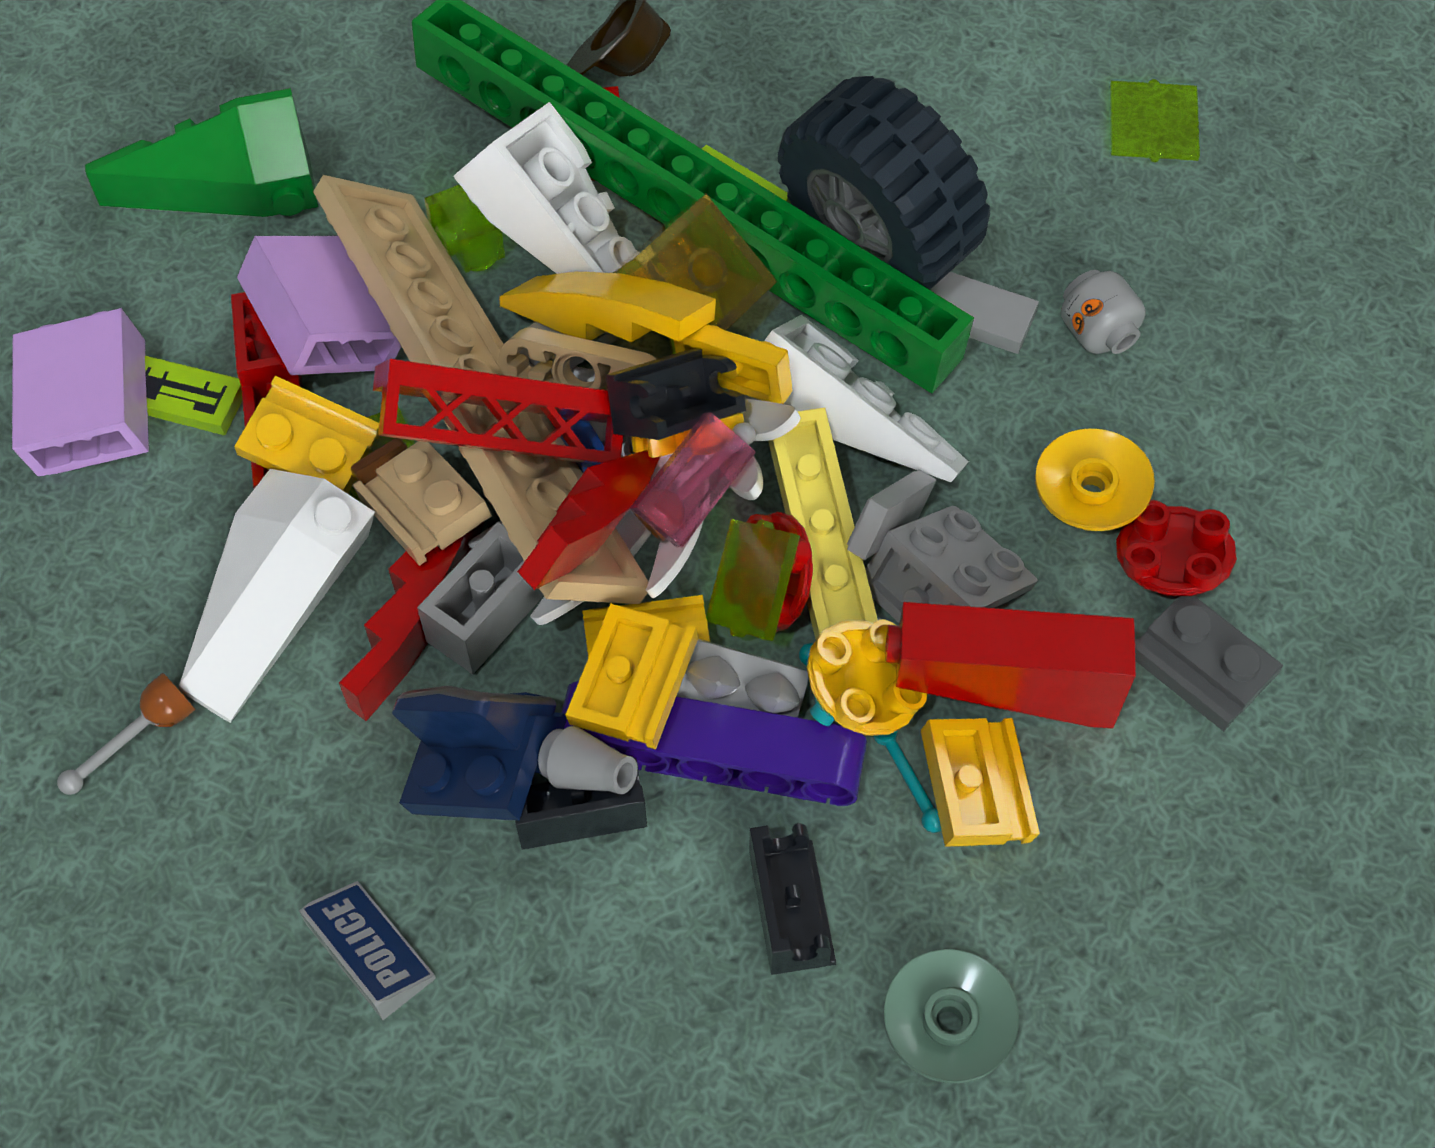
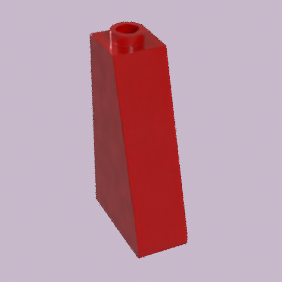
[885,602,1136,729]

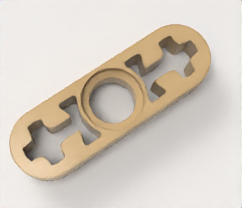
[499,327,656,390]

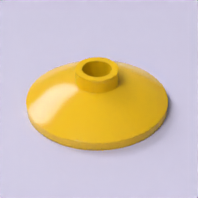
[1035,429,1155,531]

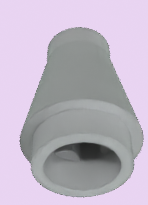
[538,726,637,794]

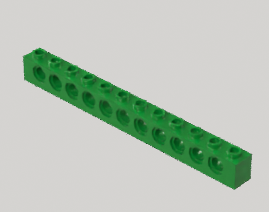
[412,0,974,394]

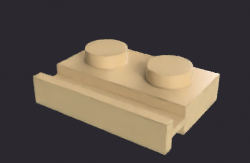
[353,441,492,566]

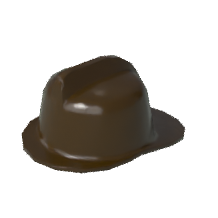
[567,0,671,77]

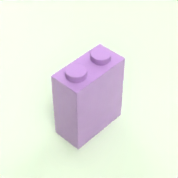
[237,236,401,375]
[12,308,149,476]

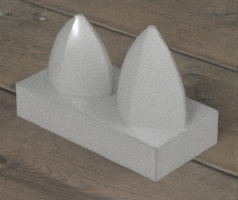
[677,639,809,718]

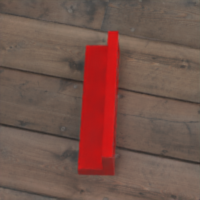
[373,359,623,464]

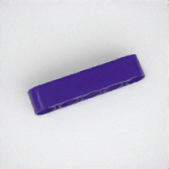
[561,681,867,806]

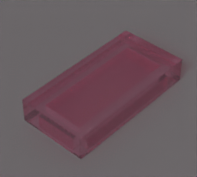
[630,412,756,547]

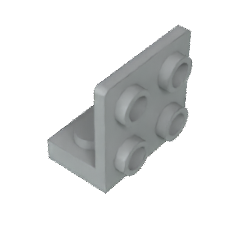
[865,506,1038,623]

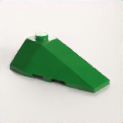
[85,88,319,217]

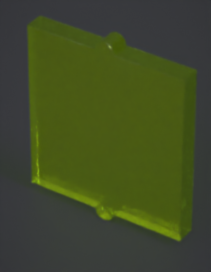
[1110,79,1200,162]
[706,519,800,641]

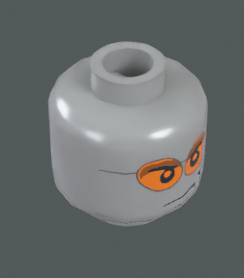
[1060,270,1146,354]

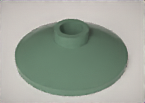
[883,949,1019,1084]

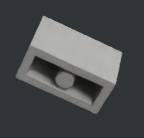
[417,522,544,675]

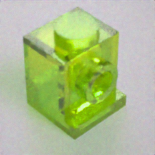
[424,184,505,273]

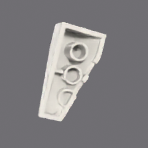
[453,102,650,279]
[744,315,969,482]
[179,469,375,723]

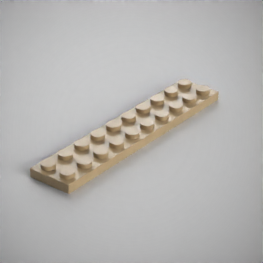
[313,175,649,604]

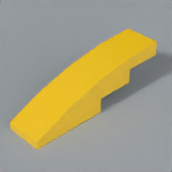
[499,271,716,343]

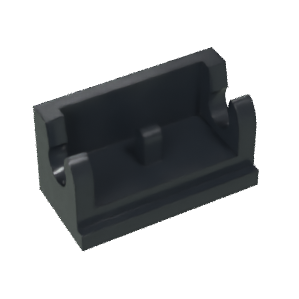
[606,348,746,440]
[515,757,647,850]
[749,823,836,975]

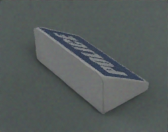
[299,881,436,1020]

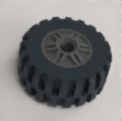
[778,76,990,290]

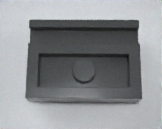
[1135,595,1283,732]

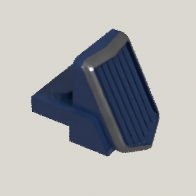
[392,686,567,821]

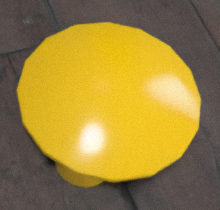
[807,619,927,736]

